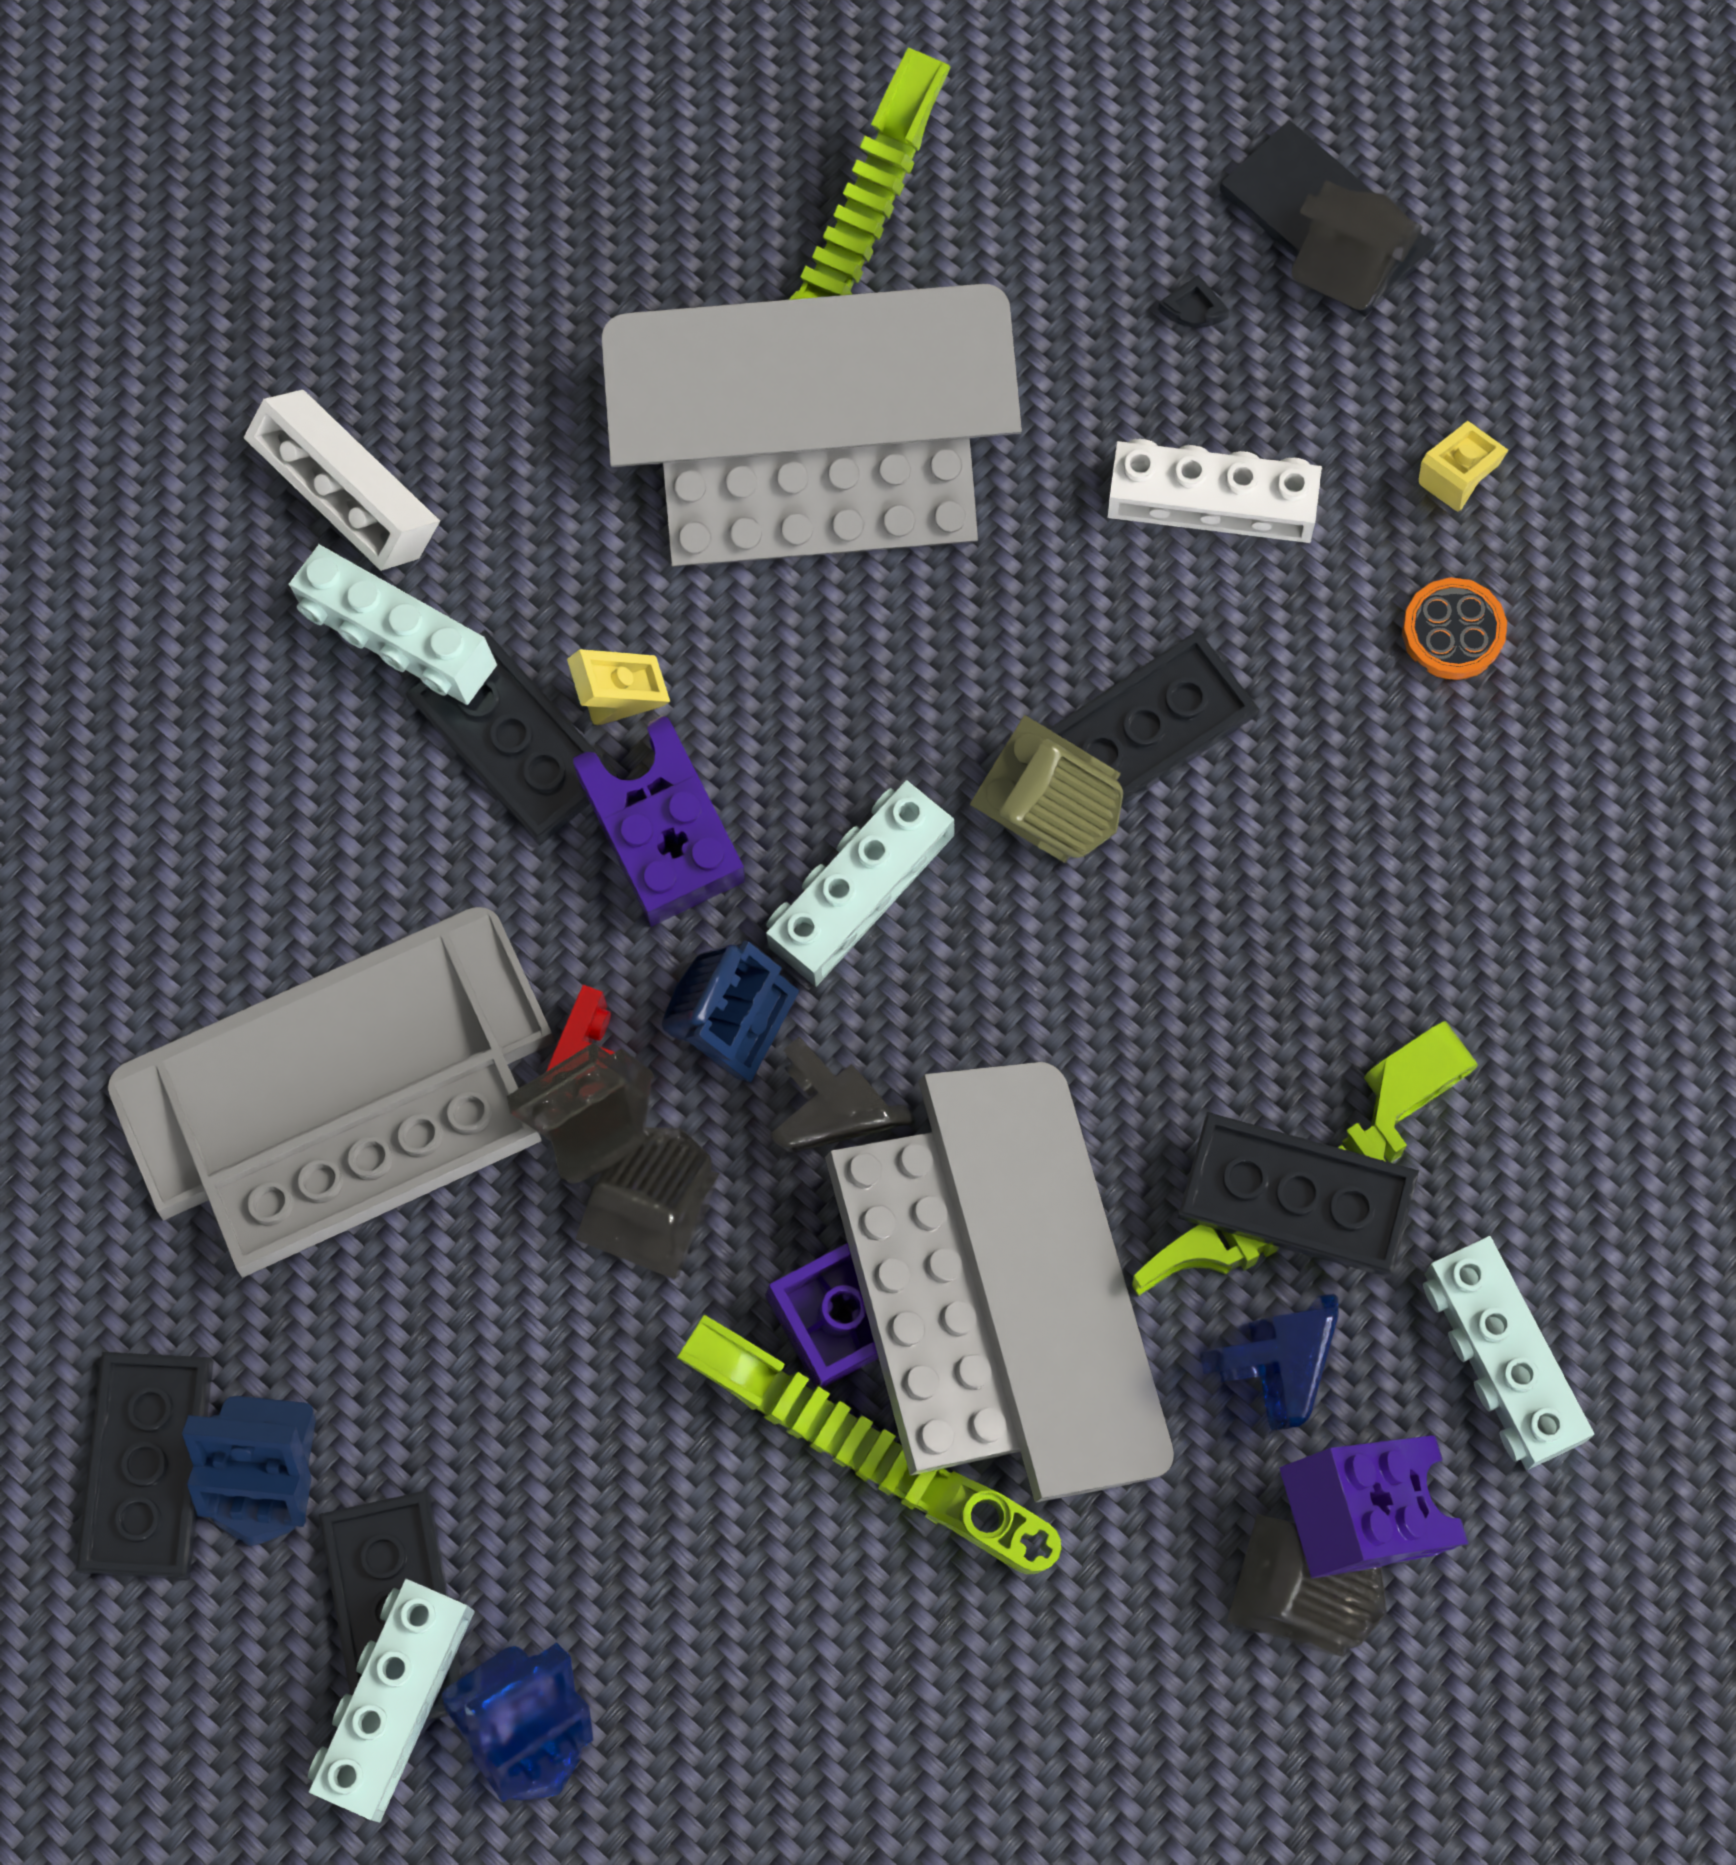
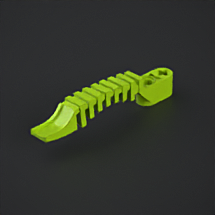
[789,47,951,300]
[1132,1021,1478,1297]
[677,1315,1061,1574]

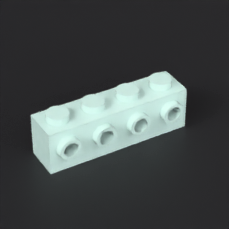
[289,544,497,705]
[766,780,954,987]
[1423,1236,1595,1471]
[308,1579,475,1823]

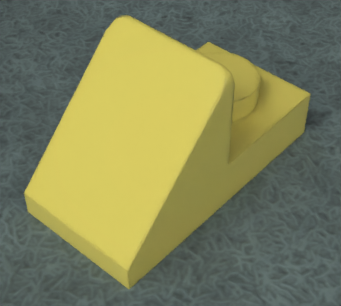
[1419,421,1508,512]
[567,649,670,725]

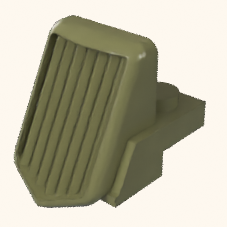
[970,714,1123,863]

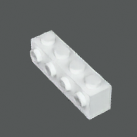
[244,390,440,571]
[1107,439,1322,543]

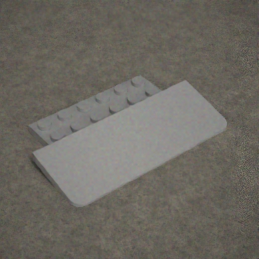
[602,284,1022,567]
[108,907,556,1278]
[825,1062,1174,1502]

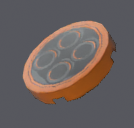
[1402,577,1507,680]

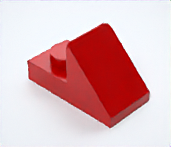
[542,985,626,1098]

